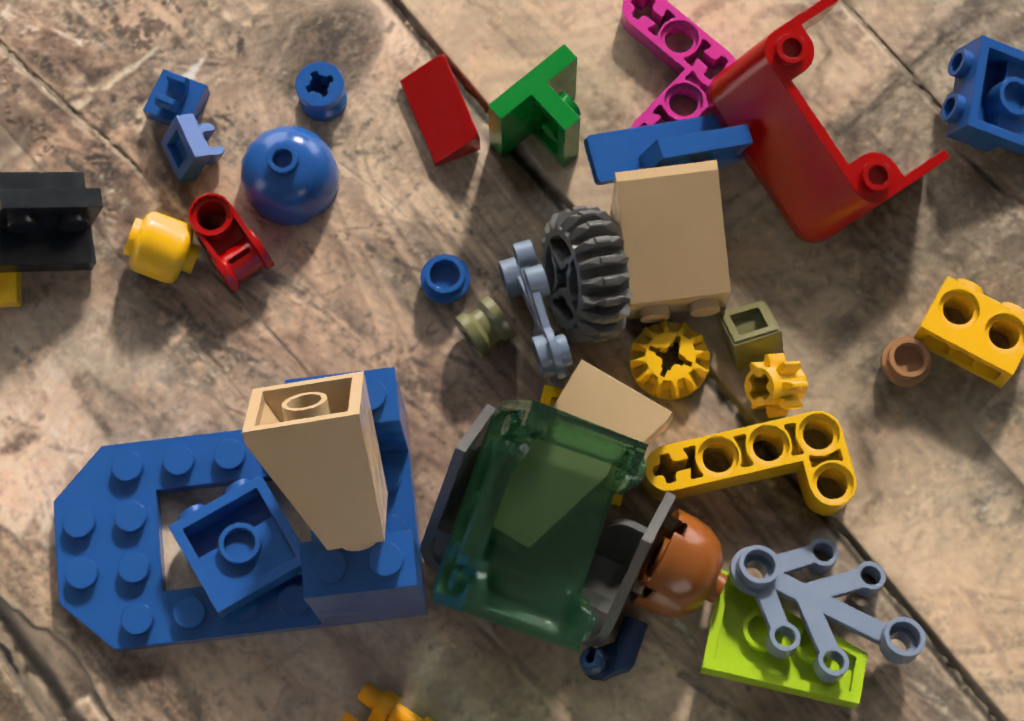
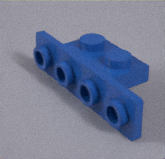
[584,114,753,185]

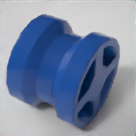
[295,61,348,122]

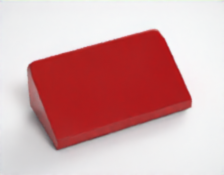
[400,54,480,167]

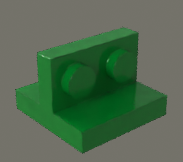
[488,44,581,167]

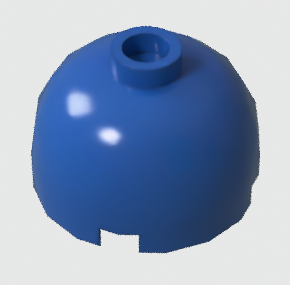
[241,126,339,225]

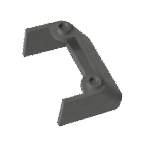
[420,404,676,646]

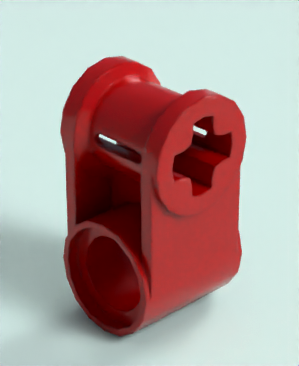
[189,193,275,293]

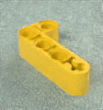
[642,411,857,516]

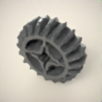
[540,206,632,344]

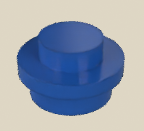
[420,254,470,304]

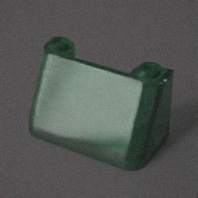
[433,400,648,652]

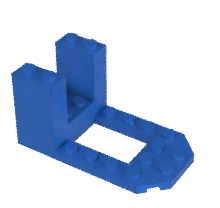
[53,367,428,652]

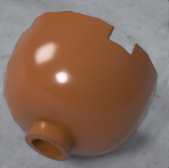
[630,509,727,618]

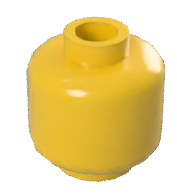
[122,212,201,284]

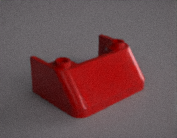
[707,0,950,243]

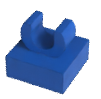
[143,69,210,126]
[160,113,225,183]

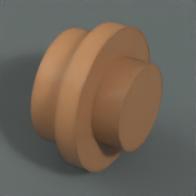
[881,336,933,387]

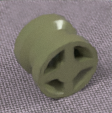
[454,296,515,359]

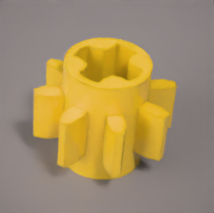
[744,353,808,418]

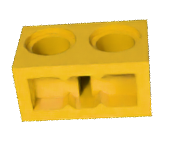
[913,276,1024,388]

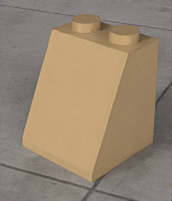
[611,160,731,323]
[242,371,388,551]

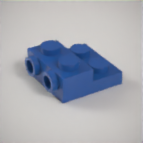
[941,35,1024,156]
[168,474,302,619]

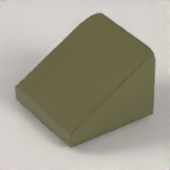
[717,300,784,371]

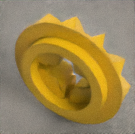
[629,319,710,400]

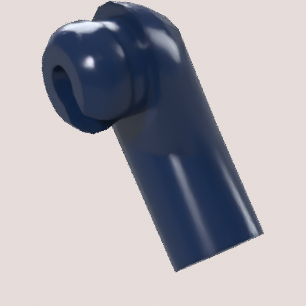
[579,616,648,681]

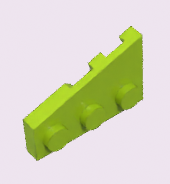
[700,569,868,709]

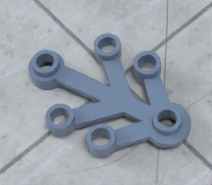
[498,239,573,384]
[729,538,926,683]

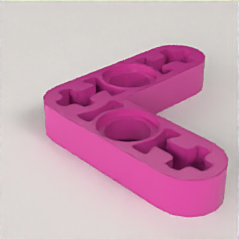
[621,0,736,128]

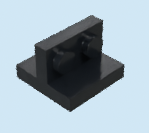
[0,172,103,273]

